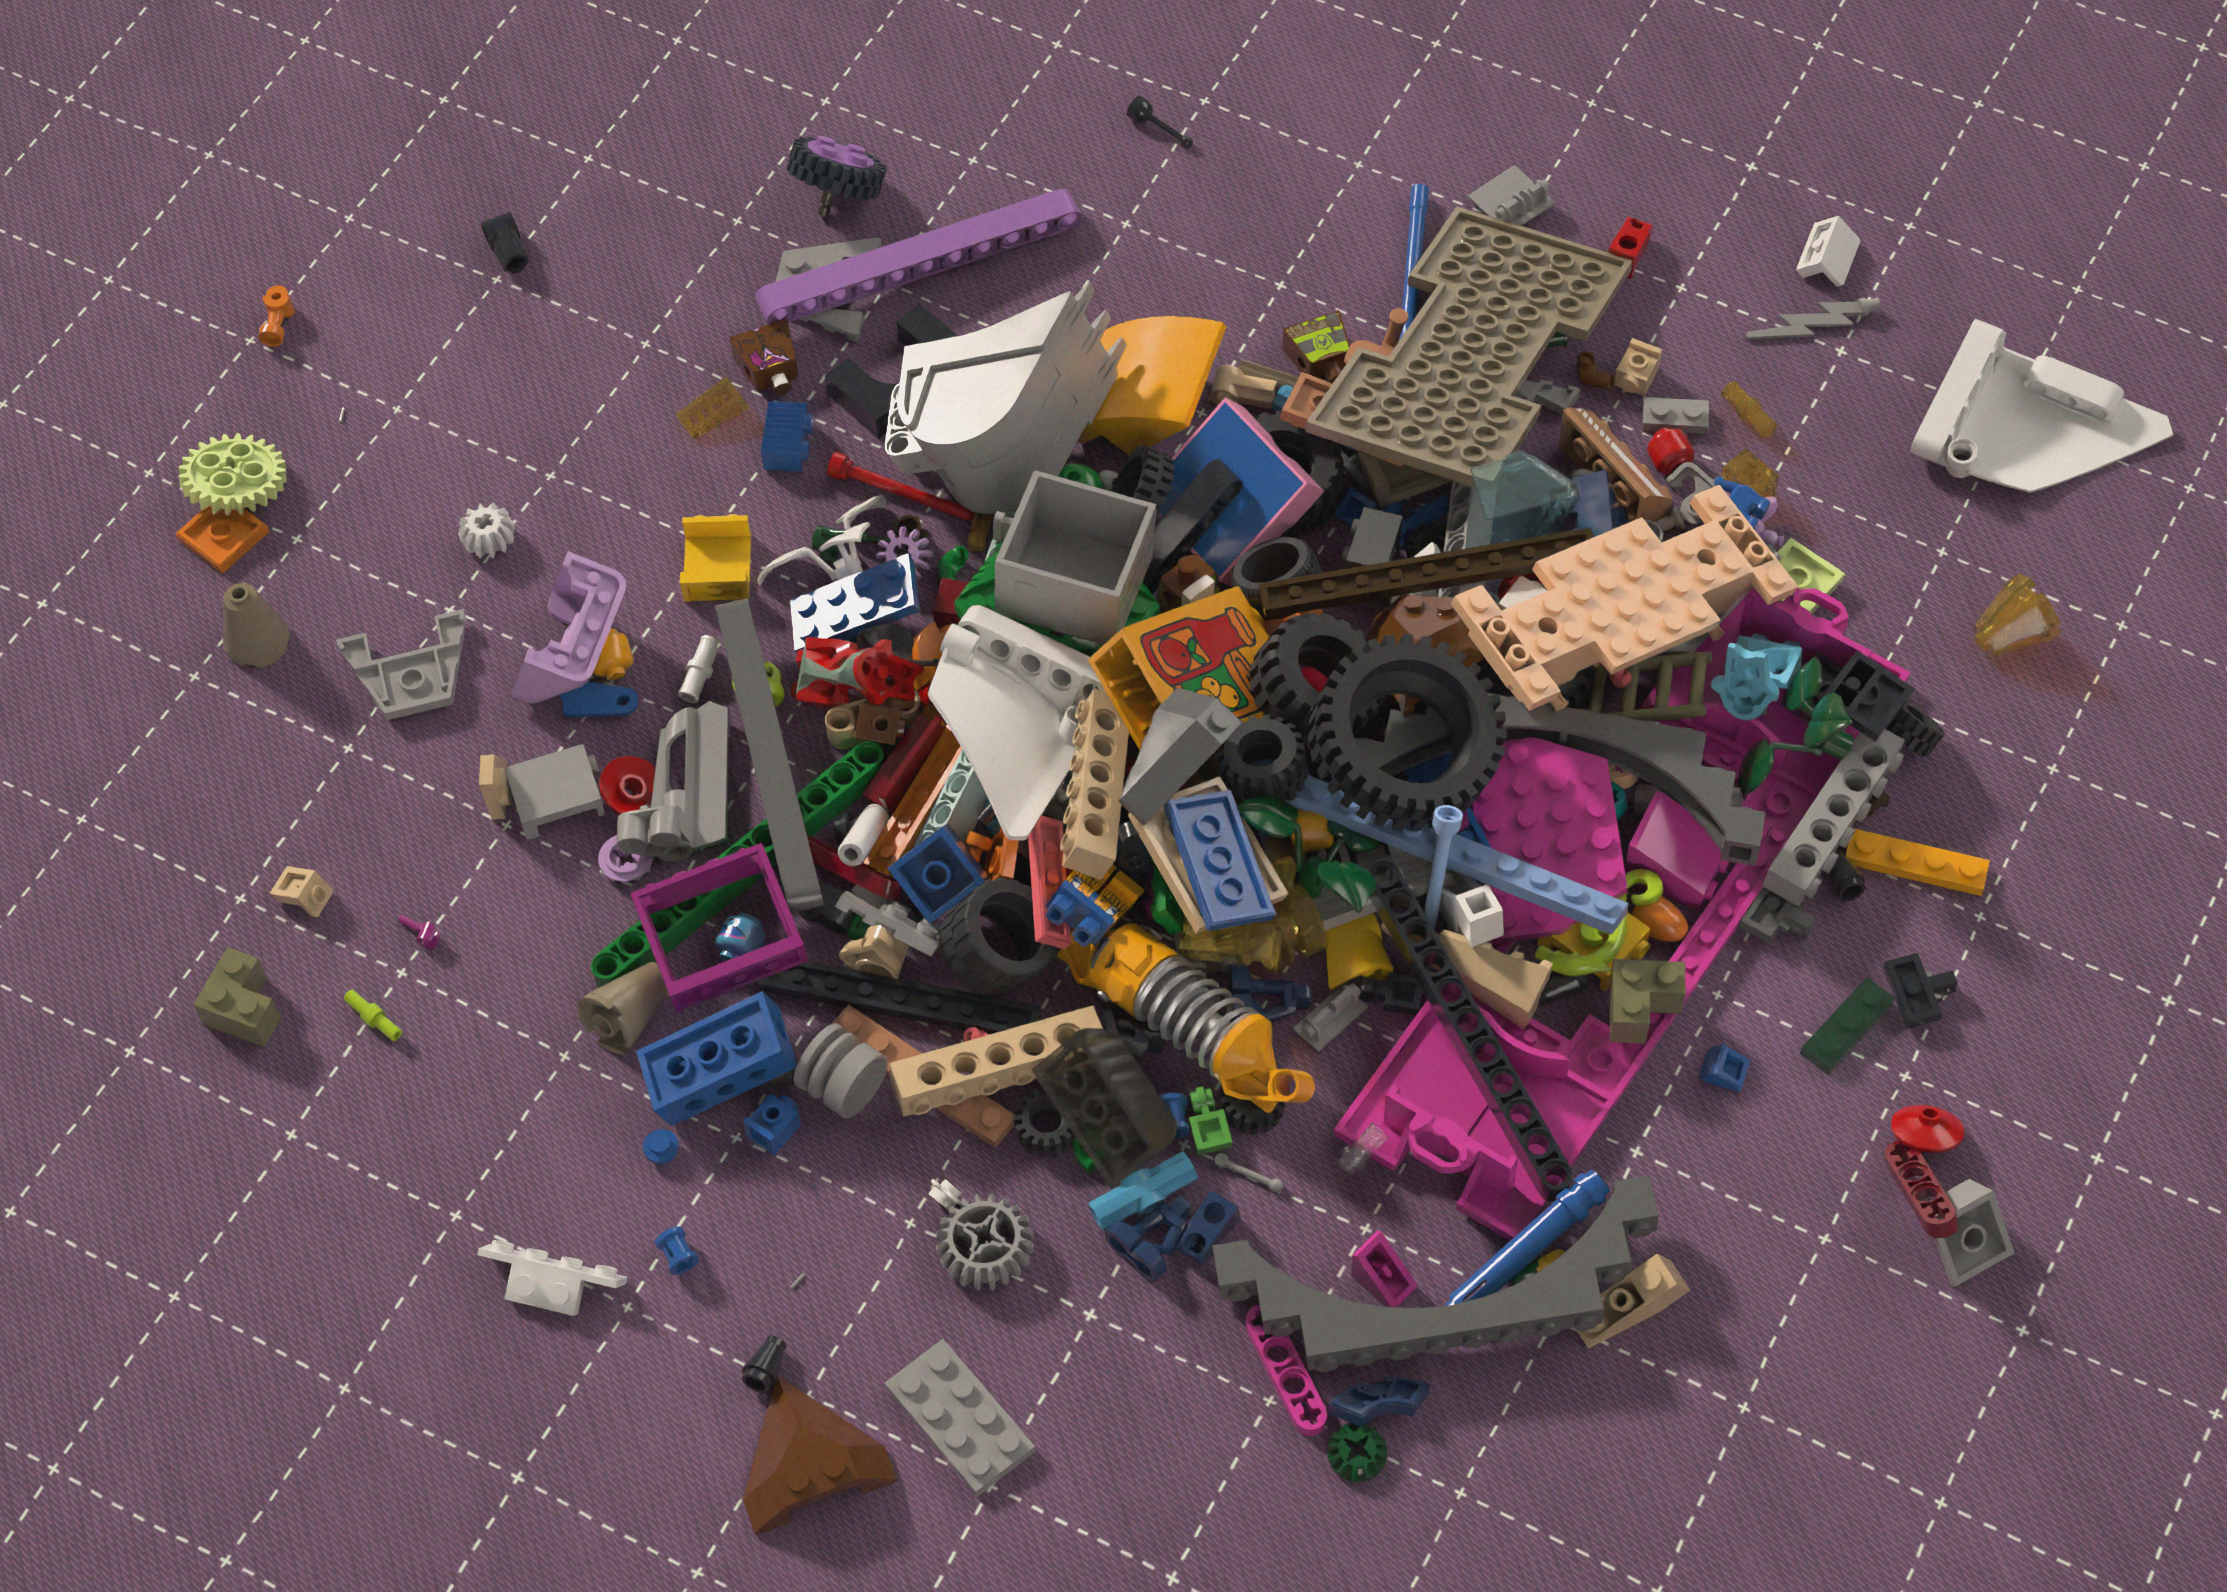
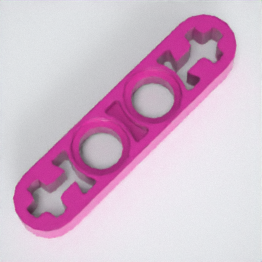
[1245,1305,1327,1436]

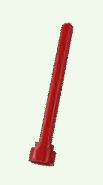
[827,452,974,521]

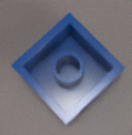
[888,823,990,924]

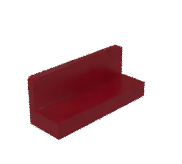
[862,713,946,815]

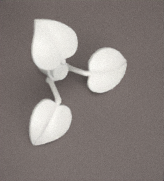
[757,495,886,586]

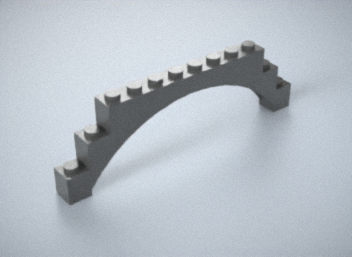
[1354,692,1766,866]
[1212,1176,1659,1372]

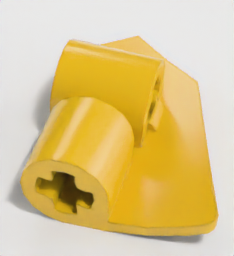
[1325,913,1394,991]

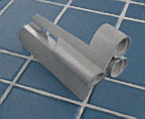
[617,701,730,862]

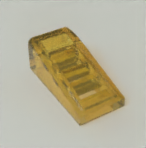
[675,377,749,439]

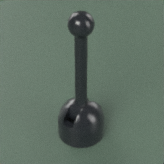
[1126,95,1193,148]

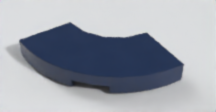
[1329,1377,1430,1427]

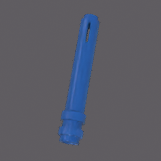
[1445,1169,1610,1306]

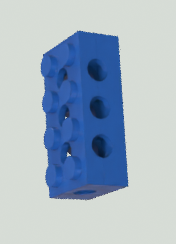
[636,991,798,1126]

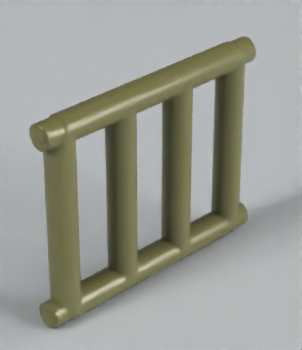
[1587,651,1712,722]

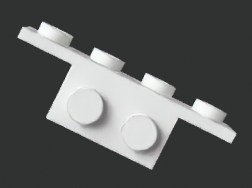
[477,1240,627,1316]

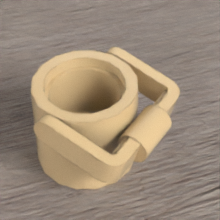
[839,925,909,979]

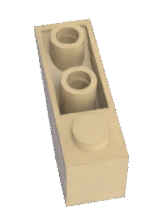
[1577,1254,1690,1348]

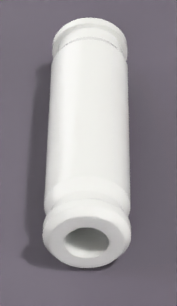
[838,804,889,866]

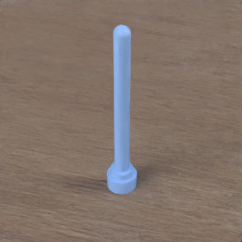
[1424,805,1463,931]

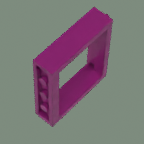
[630,843,808,1012]

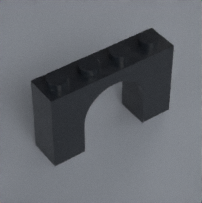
[825,304,958,439]

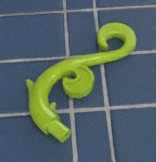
[1535,869,1663,976]

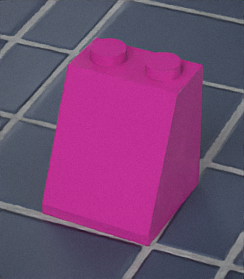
[1625,791,1731,911]

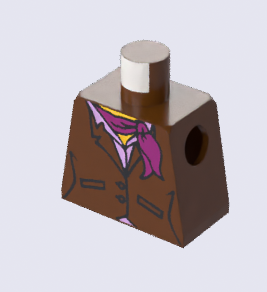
[729,319,799,396]

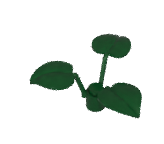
[1738,657,1854,800]
[1237,796,1381,913]

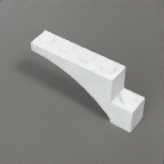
[1439,870,1504,947]

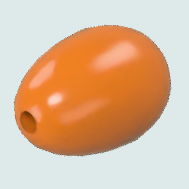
[1631,896,1689,942]

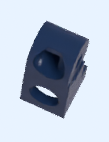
[1177,1190,1241,1266]

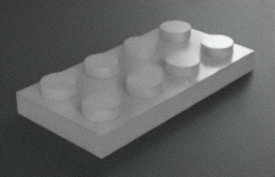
[884,1339,1036,1497]

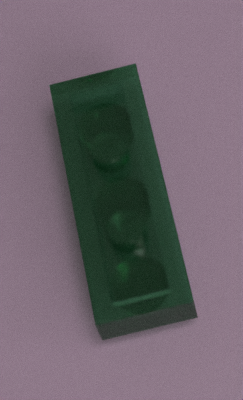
[1800,977,1895,1075]

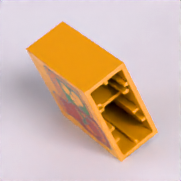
[1088,586,1269,755]

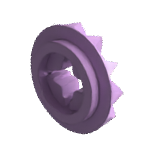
[598,835,654,885]

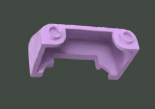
[510,551,626,704]

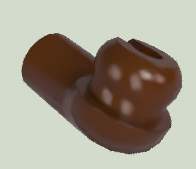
[1576,351,1615,390]

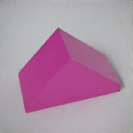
[1351,1230,1418,1307]

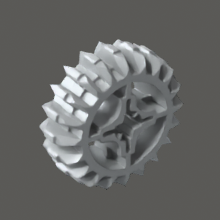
[936,1193,1034,1291]

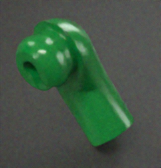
[937,546,969,584]

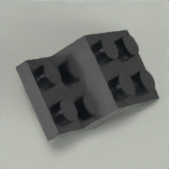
[1780,650,1915,742]

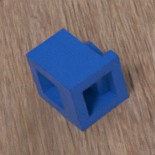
[743,1093,801,1156]

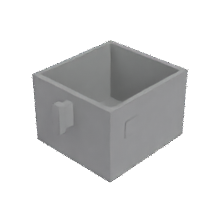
[993,470,1157,645]

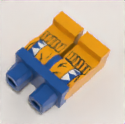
[1046,864,1145,947]

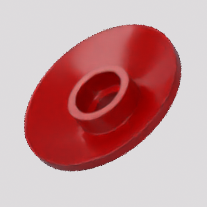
[599,756,655,815]
[1891,1105,1965,1153]

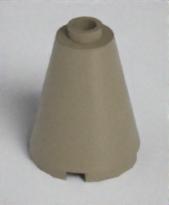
[223,583,290,668]
[577,962,669,1054]

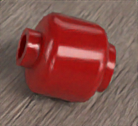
[1647,428,1695,476]

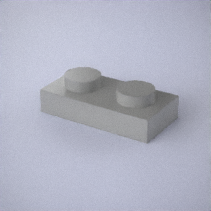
[1642,397,1709,434]

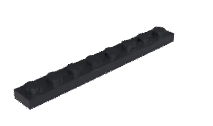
[759,961,1041,1035]

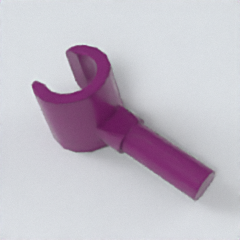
[398,915,440,949]

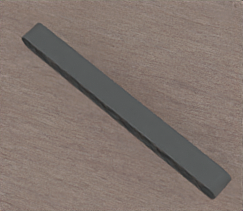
[715,598,824,913]

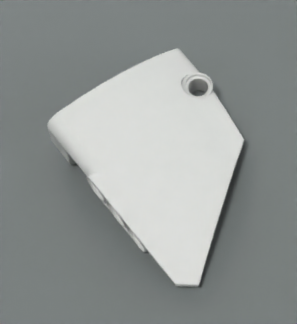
[1910,319,2173,493]

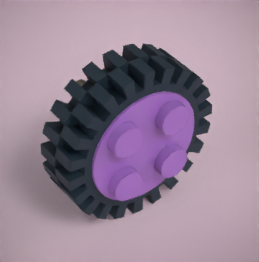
[786,136,887,217]

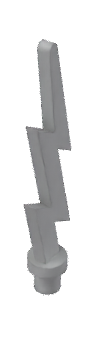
[1745,297,1881,340]

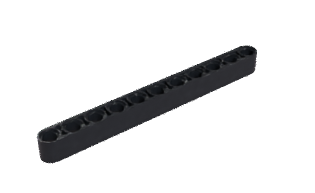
[1368,859,1573,1202]

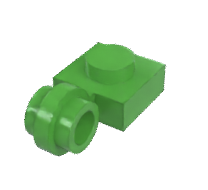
[1189,1086,1233,1155]

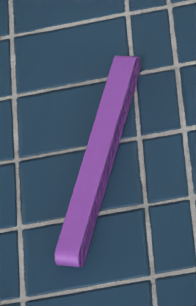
[755,189,1083,324]

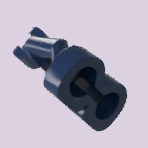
[1229,964,1312,1022]
[1105,1196,1191,1282]

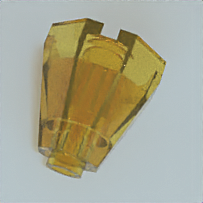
[1973,573,2061,655]

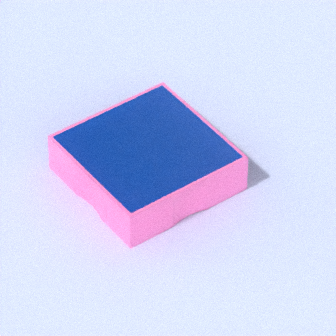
[1159,397,1324,587]

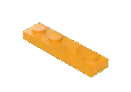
[1845,828,1990,896]

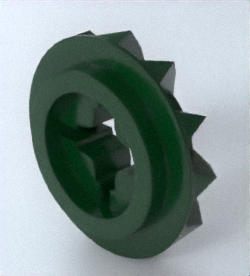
[1327,1424,1387,1482]

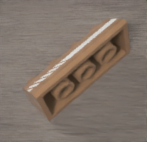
[1558,407,1673,522]

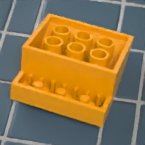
[1078,316,1227,456]

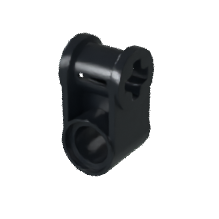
[798,881,857,934]

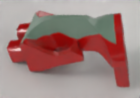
[790,637,924,709]

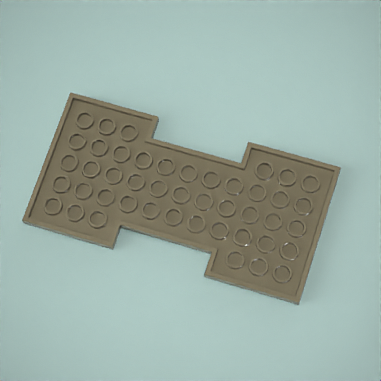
[1306,207,1633,492]

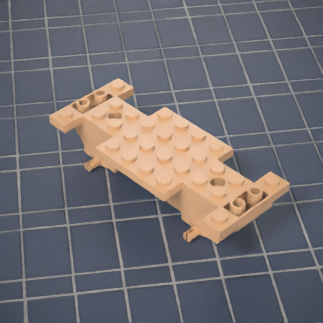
[1451,485,1798,711]

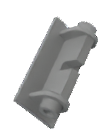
[1293,983,1368,1052]

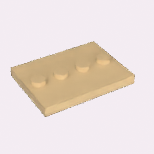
[1128,776,1288,934]

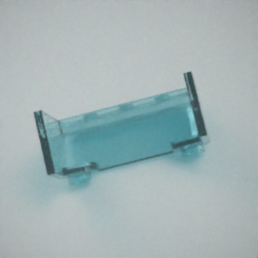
[1470,450,1581,544]

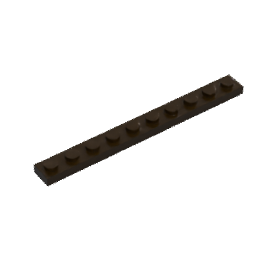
[1259,527,1594,618]

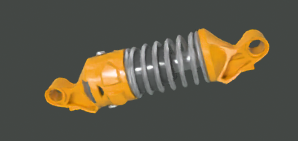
[1057,923,1315,1113]

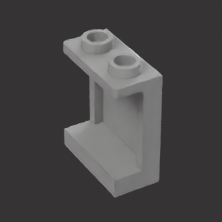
[505,744,605,840]

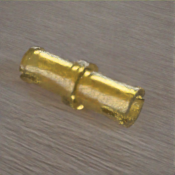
[1721,381,1778,438]

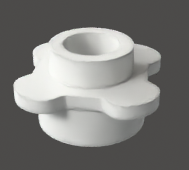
[928,1179,961,1210]

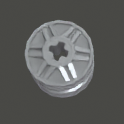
[794,1023,888,1119]

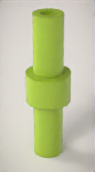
[344,990,402,1041]

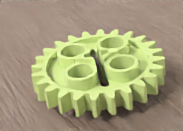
[179,433,287,515]

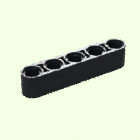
[1143,459,1243,595]

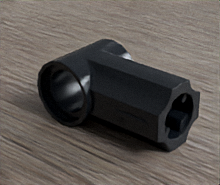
[481,212,529,274]

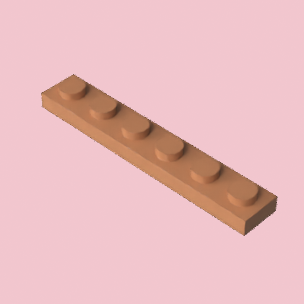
[832,1004,1015,1149]

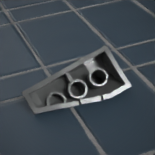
[1118,688,1242,825]

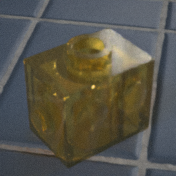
[1721,448,1779,498]

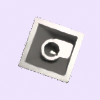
[1934,1179,2015,1287]

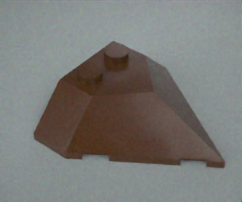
[1365,594,1488,717]
[743,1376,897,1535]

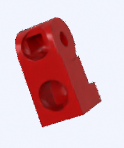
[1608,216,1653,279]

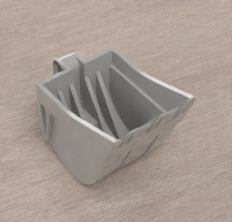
[885,283,1127,514]

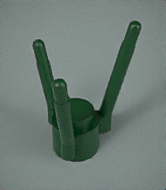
[812,525,891,564]

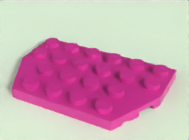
[1472,737,1628,944]

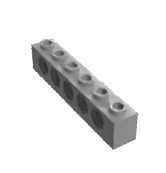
[1762,729,1905,907]

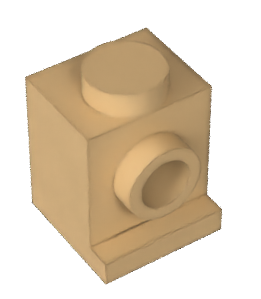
[1614,338,1662,396]

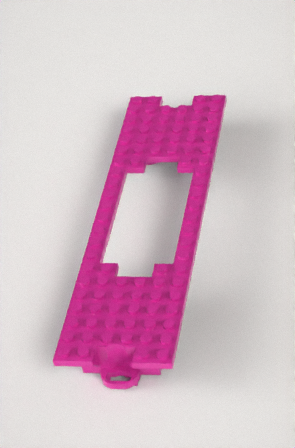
[1334,588,1911,1241]

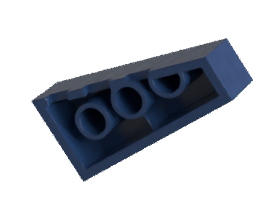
[1568,470,1629,537]

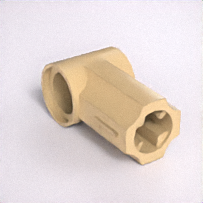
[1209,365,1277,409]

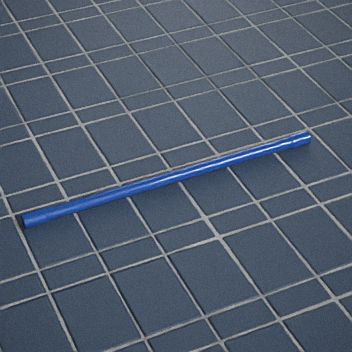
[1382,184,1429,516]

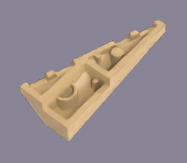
[1380,922,1553,1030]

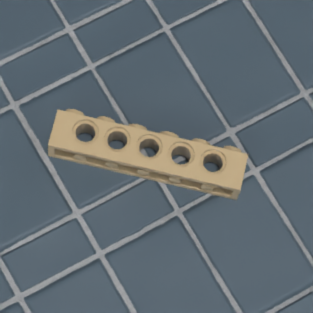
[1060,689,1129,880]
[889,1006,1107,1117]

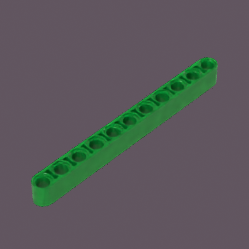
[591,741,885,988]

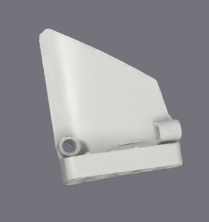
[928,605,1106,840]

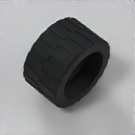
[939,878,1057,997]

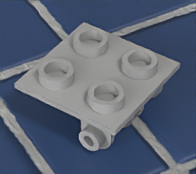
[1467,165,1556,226]

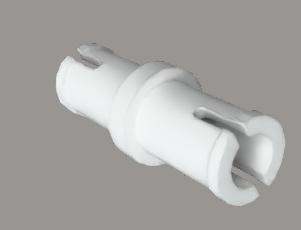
[678,635,721,703]

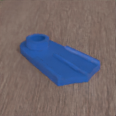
[560,682,639,718]

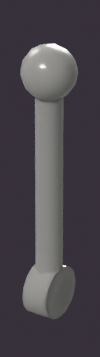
[1214,1153,1284,1193]

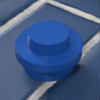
[643,1129,679,1165]

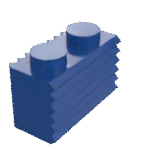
[761,401,814,472]

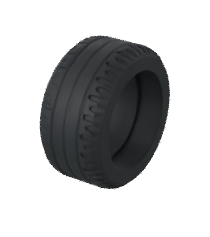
[1231,537,1323,620]

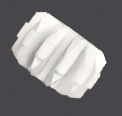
[458,503,515,559]

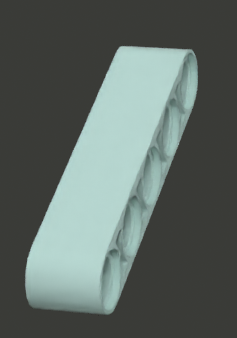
[914,749,988,847]

